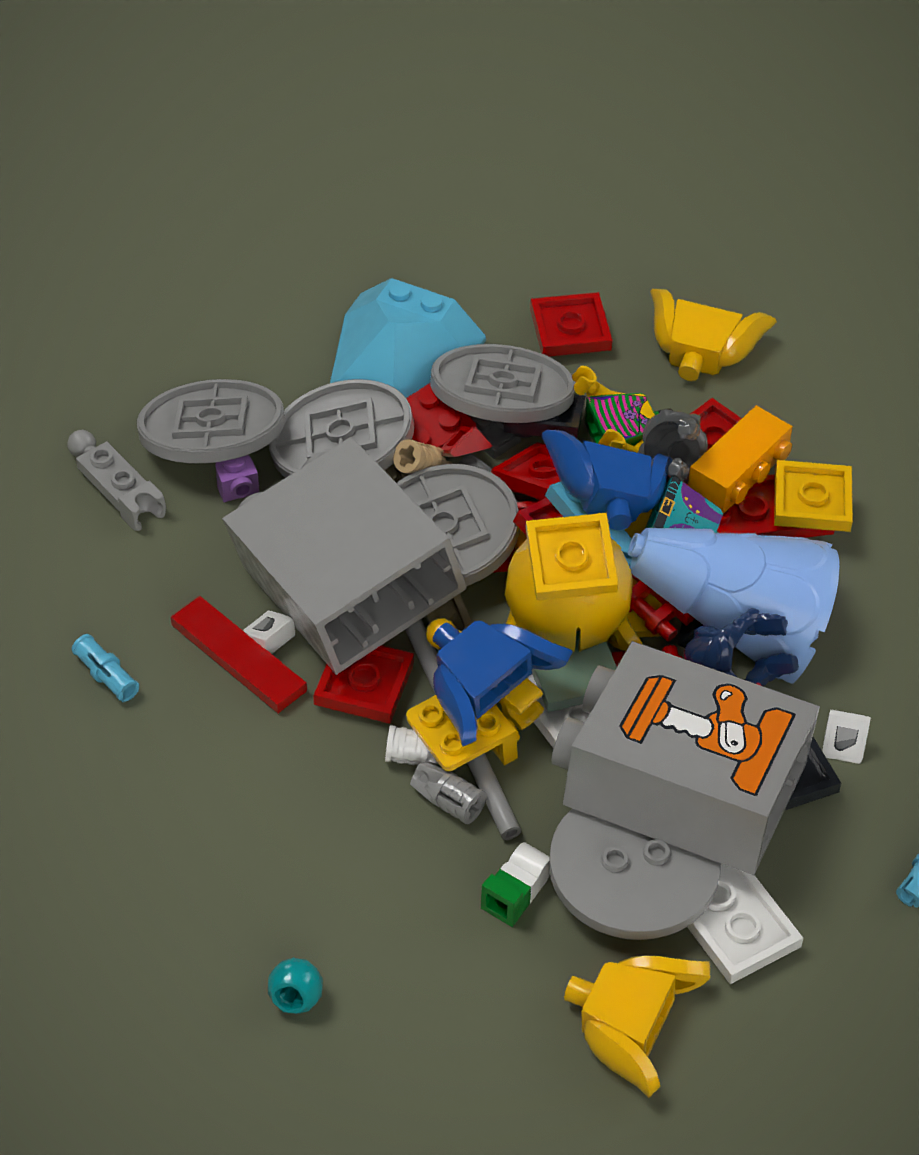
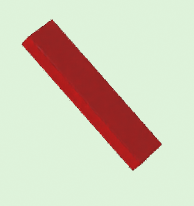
[171,596,307,713]

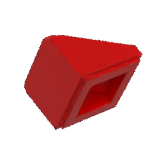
[441,426,493,457]

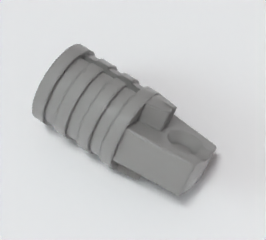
[410,762,487,824]

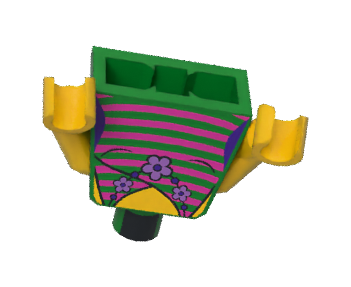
[572,366,673,453]

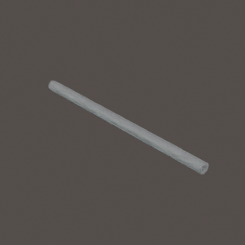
[405,619,521,840]

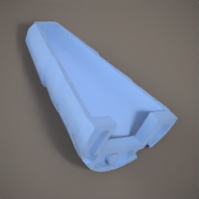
[628,528,839,684]

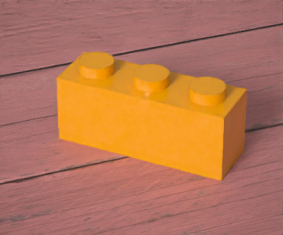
[688,405,793,514]

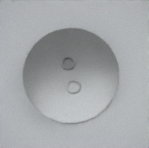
[430,344,575,423]
[137,379,285,463]
[269,379,414,478]
[397,464,520,586]
[549,808,721,940]

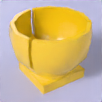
[505,513,633,652]

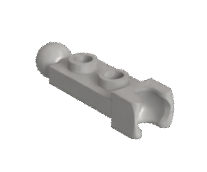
[67,429,166,531]

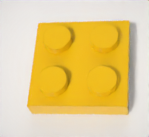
[774,460,853,532]

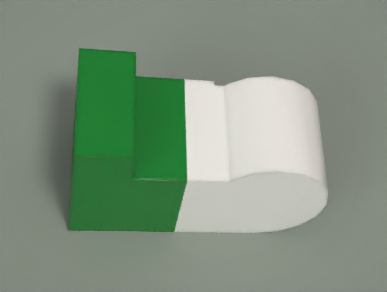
[481,842,550,927]

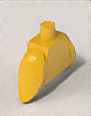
[650,289,777,381]
[564,955,710,1098]

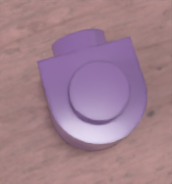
[215,455,259,502]

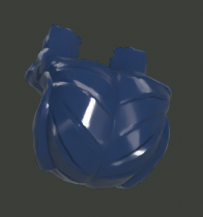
[684,608,799,687]

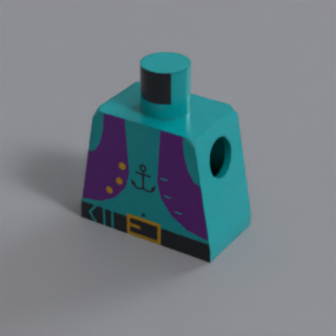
[645,476,723,533]

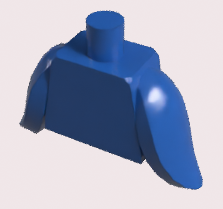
[542,430,673,531]
[433,621,573,747]

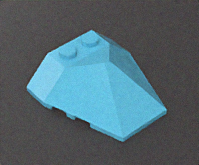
[330,278,486,398]

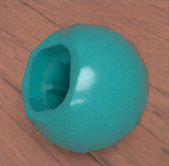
[268,958,323,1014]

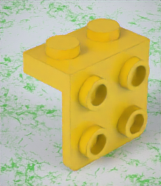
[406,695,520,771]

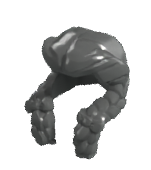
[638,409,708,484]

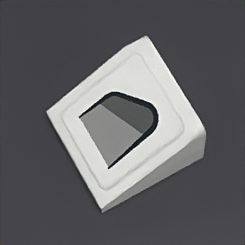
[243,610,295,654]
[822,710,871,764]

